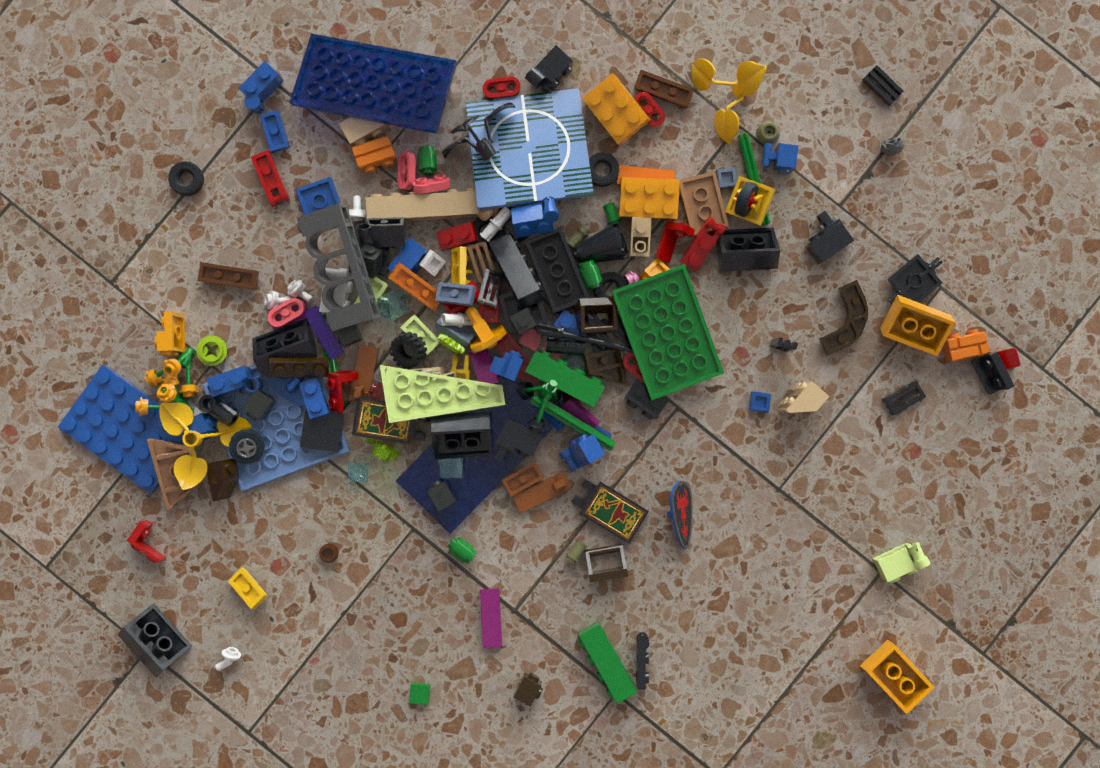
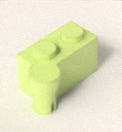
[873,542,930,583]

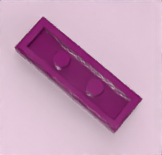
[480,588,502,648]

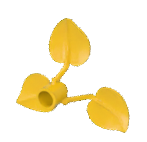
[691,58,767,143]
[160,403,252,490]

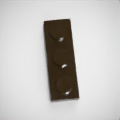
[268,357,329,378]

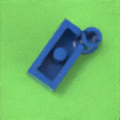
[238,60,284,114]
[511,196,559,238]
[558,434,605,472]

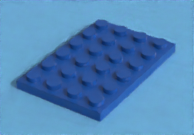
[58,365,185,494]

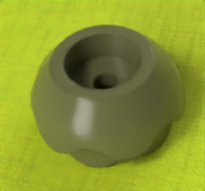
[756,121,780,144]

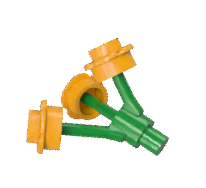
[145,347,199,398]
[135,376,194,416]

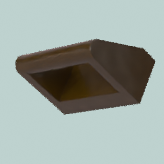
[573,297,617,334]
[585,544,628,583]

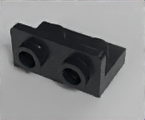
[972,352,1014,395]
[624,379,669,420]

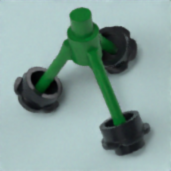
[516,380,566,433]

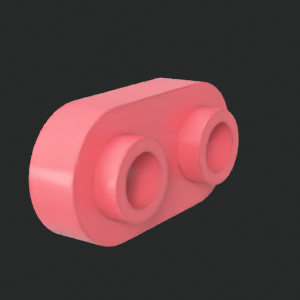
[397,151,416,190]
[413,174,450,194]
[268,298,305,327]

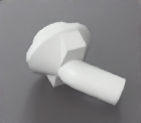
[349,195,367,221]
[287,280,314,303]
[264,291,292,310]
[215,647,241,671]

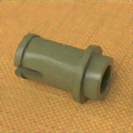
[567,225,590,250]
[565,539,587,565]

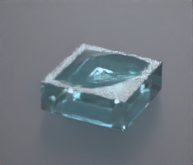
[348,462,369,482]

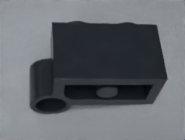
[525,45,573,92]
[356,217,407,249]

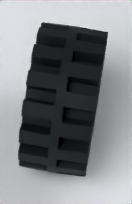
[390,332,427,369]

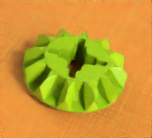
[437,334,465,355]
[196,335,228,366]

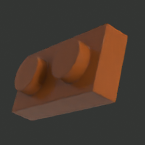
[502,461,544,496]

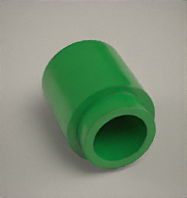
[417,146,438,176]
[578,259,603,290]
[447,537,477,564]

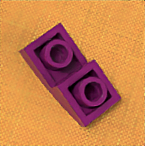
[469,348,499,384]

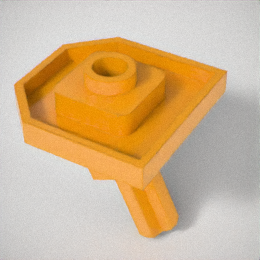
[465,306,507,353]

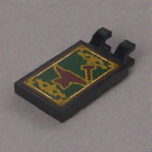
[351,396,429,444]
[571,479,649,544]

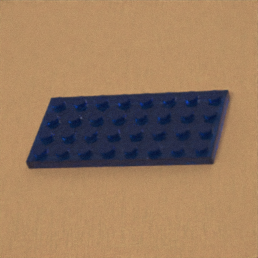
[289,33,457,134]
[396,375,554,534]

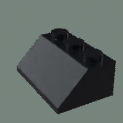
[717,227,780,272]
[252,319,318,377]
[431,412,493,459]
[118,603,192,678]

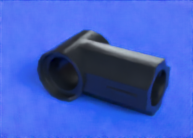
[198,395,239,427]

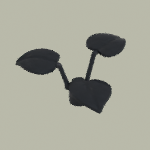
[442,102,516,161]

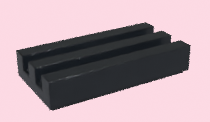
[862,65,904,106]
[476,268,504,310]
[770,337,798,352]
[882,380,926,416]

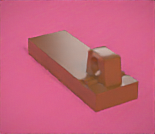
[348,344,380,402]
[512,471,572,513]

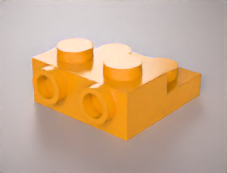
[154,311,186,357]

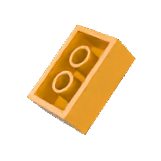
[582,73,651,145]
[619,177,680,219]
[880,295,956,356]
[860,639,935,714]

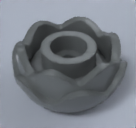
[880,137,905,156]

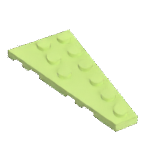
[380,365,505,423]

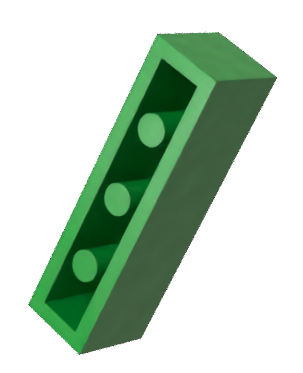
[525,350,605,407]
[577,621,637,704]

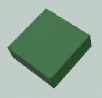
[409,682,431,705]

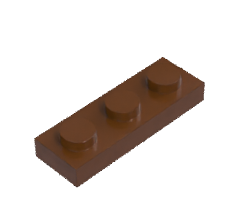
[634,70,694,109]
[197,262,259,290]

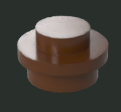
[319,543,339,563]

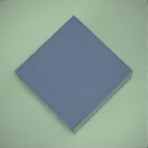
[716,167,737,189]

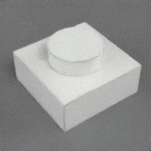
[419,249,446,277]

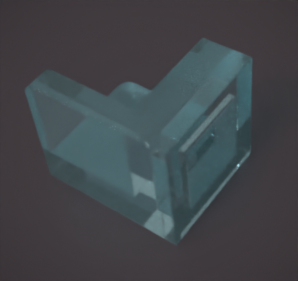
[377,290,409,321]
[438,457,464,478]

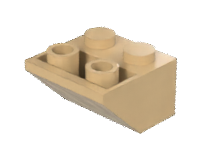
[778,381,830,413]

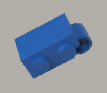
[489,350,525,381]
[206,366,263,397]

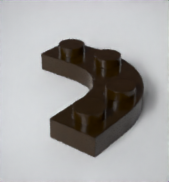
[819,280,868,356]

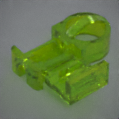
[365,438,400,462]

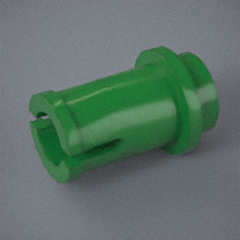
[603,202,622,226]

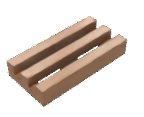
[467,241,497,283]

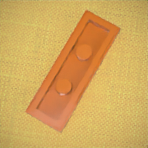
[616,165,675,185]
[388,263,440,312]

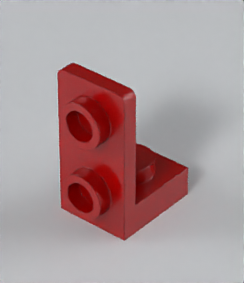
[656,221,695,263]
[327,370,358,413]
[126,520,166,563]

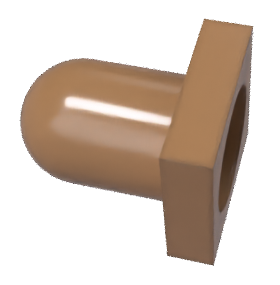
[478,208,500,221]

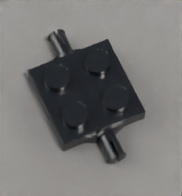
[887,254,943,304]

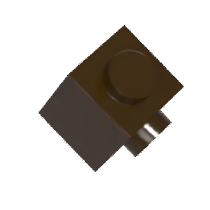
[513,673,543,707]

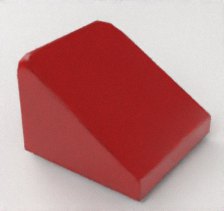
[997,347,1021,369]

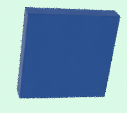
[295,177,341,215]

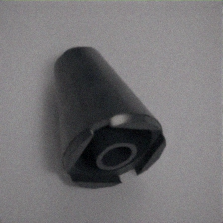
[574,222,629,263]

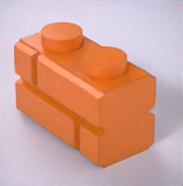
[352,135,397,173]
[942,329,990,363]

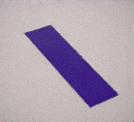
[304,305,344,360]

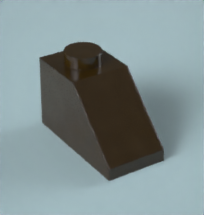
[207,458,239,502]

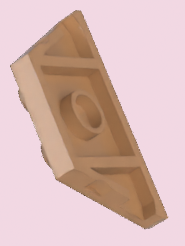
[147,438,201,510]

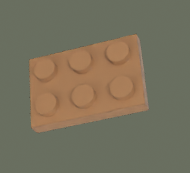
[679,171,729,236]

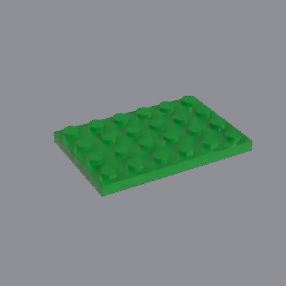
[611,264,724,400]

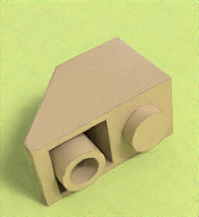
[630,217,651,257]

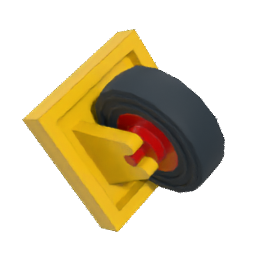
[725,176,776,226]

